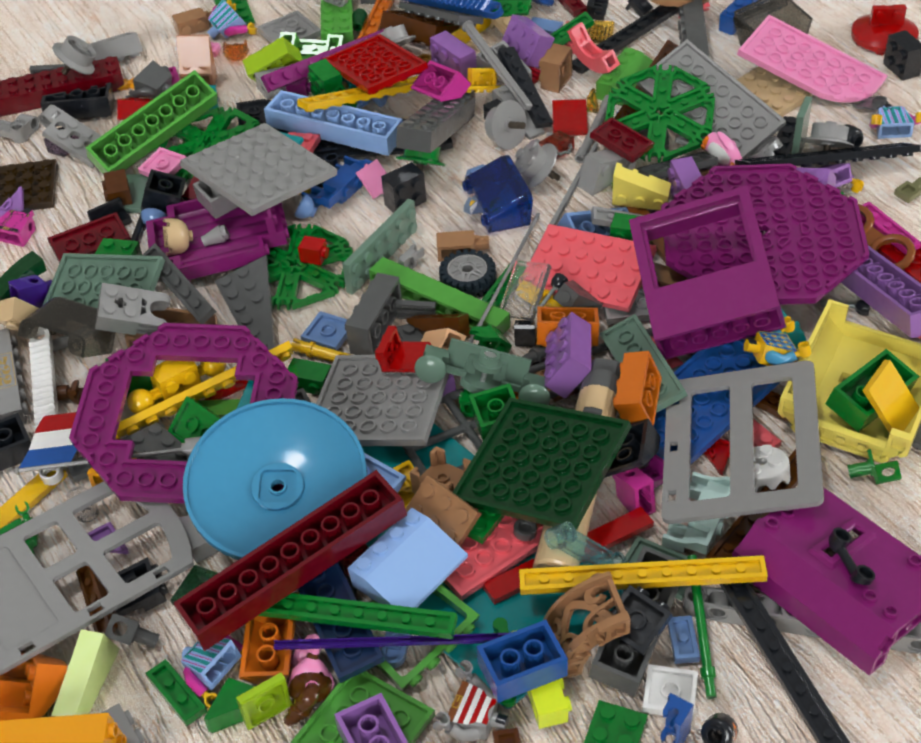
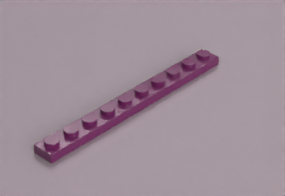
[261,29,384,93]

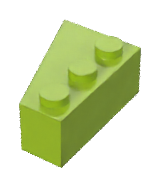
[242,37,303,82]

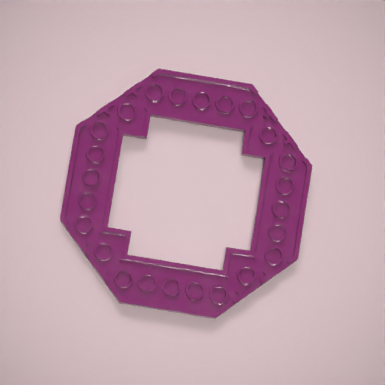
[69,323,299,504]

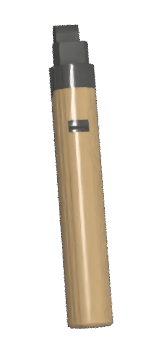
[532,358,620,568]

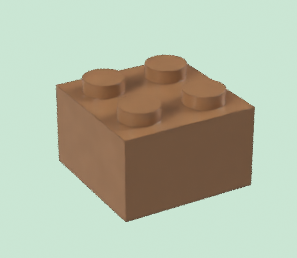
[539,43,572,93]

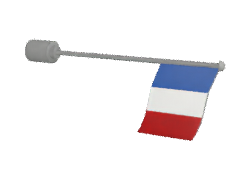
[14,412,201,475]

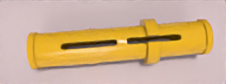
[291,338,350,362]

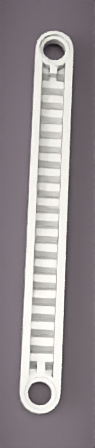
[29,326,64,486]

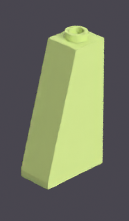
[51,629,120,717]

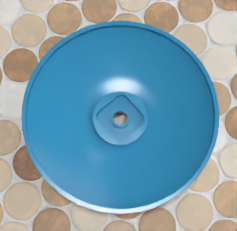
[183,398,367,560]

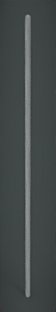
[469,213,540,343]

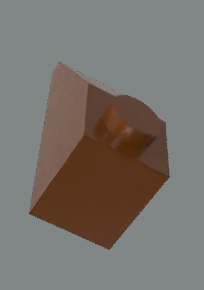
[406,313,471,339]

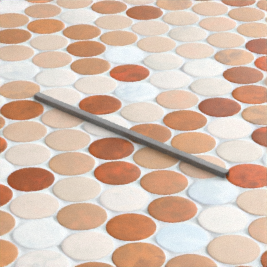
[531,142,598,259]

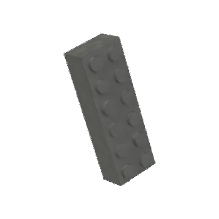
[588,545,680,697]

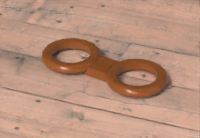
[858,204,916,270]

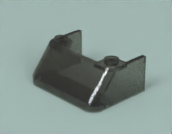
[733,0,813,46]

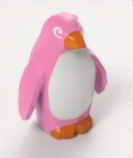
[701,132,743,166]

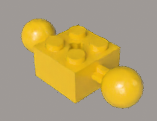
[127,360,226,414]

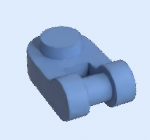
[381,631,412,668]

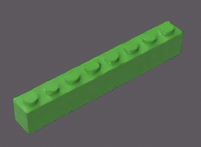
[369,257,510,335]

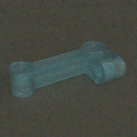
[544,522,627,598]

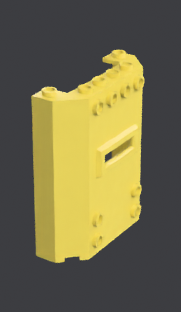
[778,299,921,463]

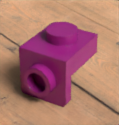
[640,455,664,488]

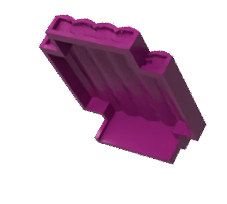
[146,198,290,280]

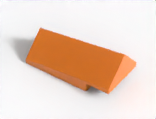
[239,592,300,685]

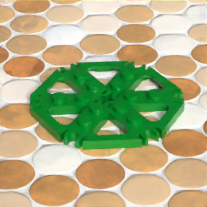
[605,64,715,163]
[154,107,260,183]
[236,224,354,310]

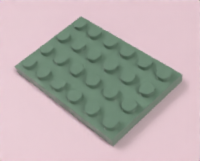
[41,253,165,324]

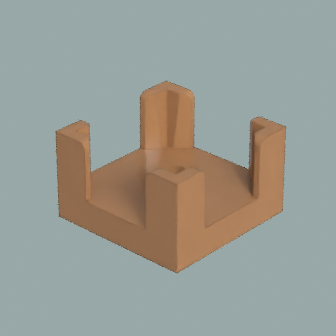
[410,446,471,493]

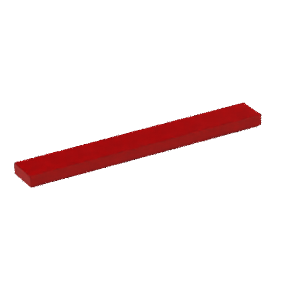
[483,507,654,605]

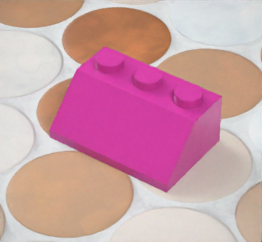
[410,60,471,102]

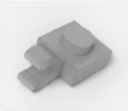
[398,244,425,269]

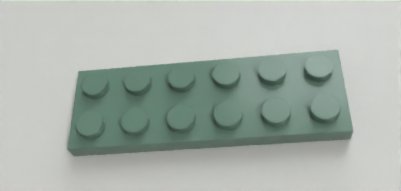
[342,199,417,295]
[599,314,688,413]

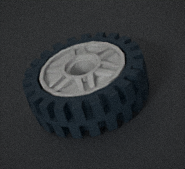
[439,249,496,298]

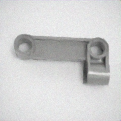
[0,114,40,143]

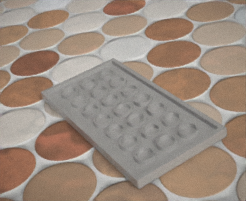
[636,39,786,159]

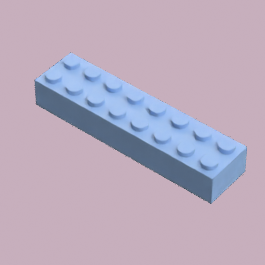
[264,90,403,156]

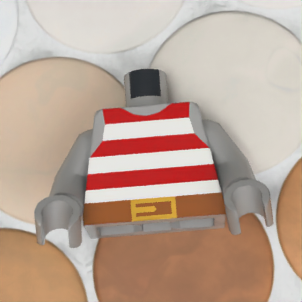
[433,660,509,743]

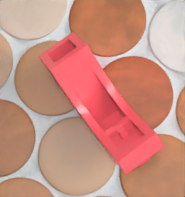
[567,22,620,74]

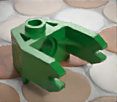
[469,324,512,353]

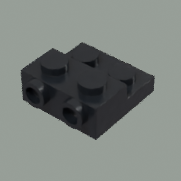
[116,557,169,616]
[611,585,672,656]

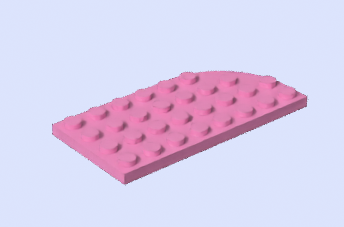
[737,15,888,103]

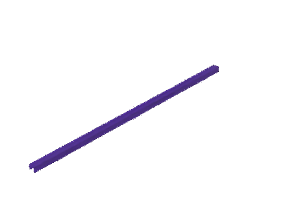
[274,633,509,650]

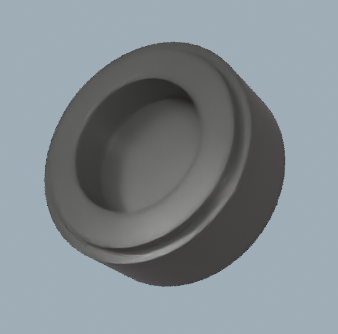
[514,519,537,541]

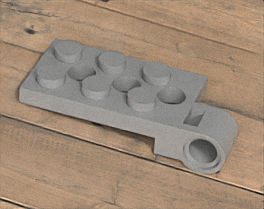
[38,105,101,168]

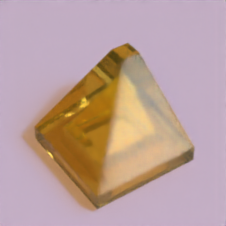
[587,88,599,113]

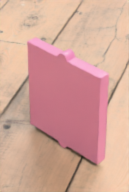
[356,159,387,199]

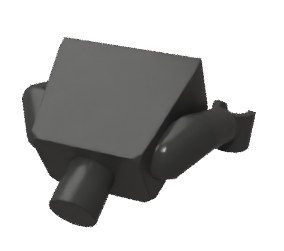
[125,60,172,98]

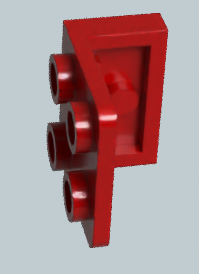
[375,326,431,373]

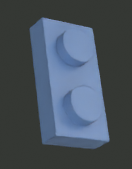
[667,615,700,664]

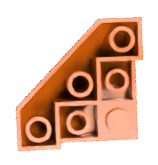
[0,651,67,721]

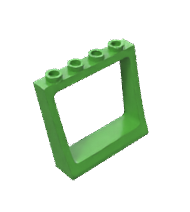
[372,584,480,692]

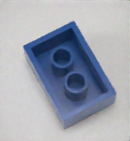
[476,620,568,703]

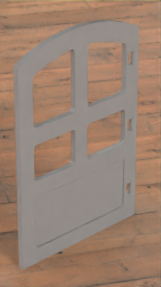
[0,481,194,676]

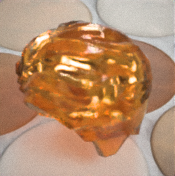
[223,40,250,61]

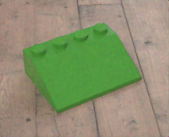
[596,47,653,106]

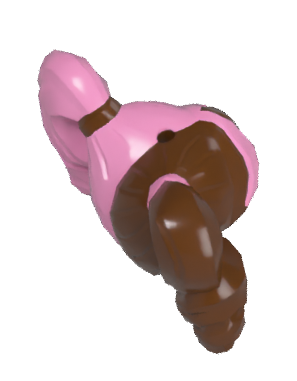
[283,634,335,725]

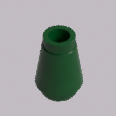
[352,8,368,31]

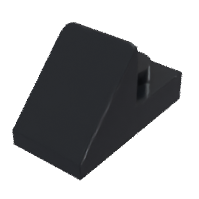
[514,320,536,346]

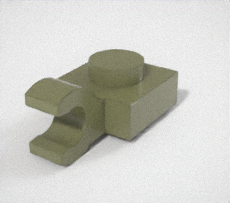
[894,177,921,203]

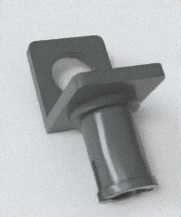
[104,613,160,648]

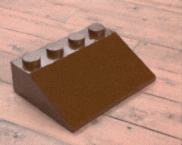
[379,10,460,47]

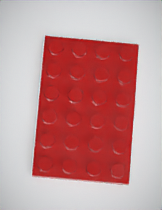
[323,34,428,95]

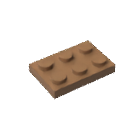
[406,475,481,547]

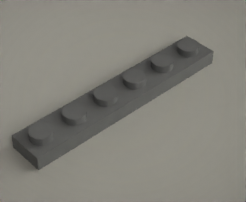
[142,243,217,324]

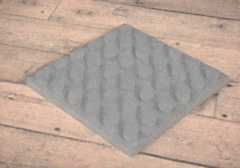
[180,123,337,216]
[316,354,449,446]

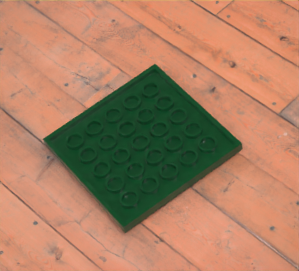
[453,398,631,532]

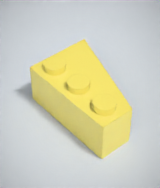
[612,162,671,210]

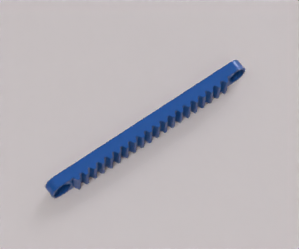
[402,0,504,19]

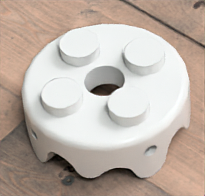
[754,445,790,493]

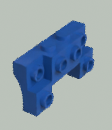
[301,155,373,209]

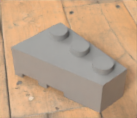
[578,149,636,196]

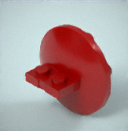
[851,4,919,55]

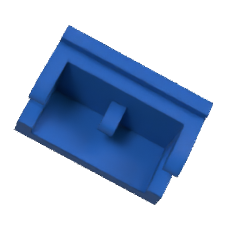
[660,693,694,743]

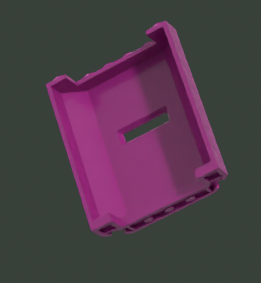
[732,487,921,676]

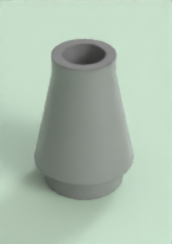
[201,225,230,247]

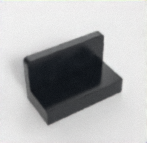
[87,197,132,226]

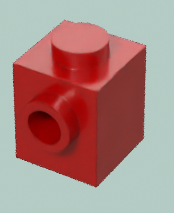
[298,236,329,266]

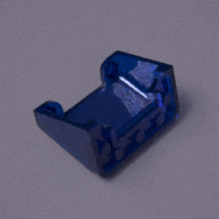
[462,155,533,233]

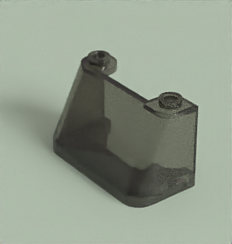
[18,297,116,358]

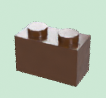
[101,169,133,206]

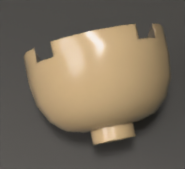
[163,218,193,256]

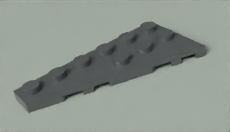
[215,255,276,350]

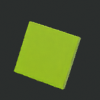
[236,672,292,730]

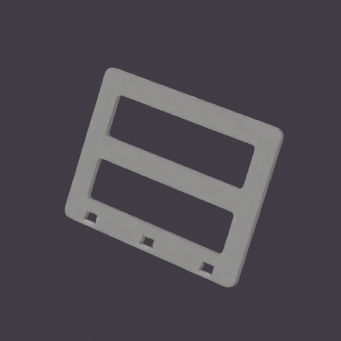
[661,361,824,524]

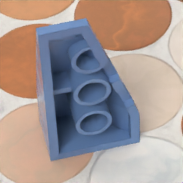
[557,207,629,236]

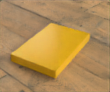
[862,360,920,434]

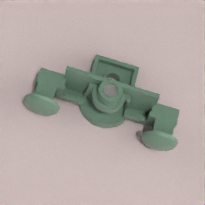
[414,338,550,405]

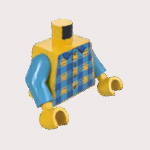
[744,316,811,366]

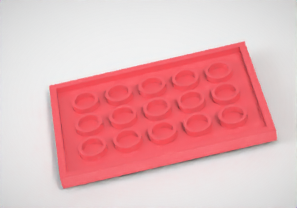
[520,224,657,312]
[443,508,544,601]

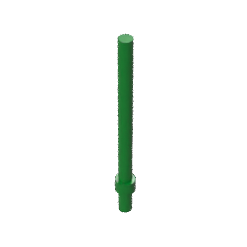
[687,555,716,699]

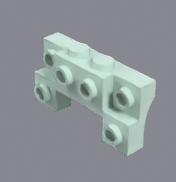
[662,471,730,555]

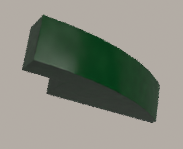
[0,251,47,301]

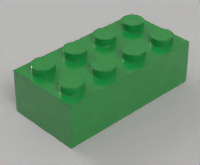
[825,349,920,432]

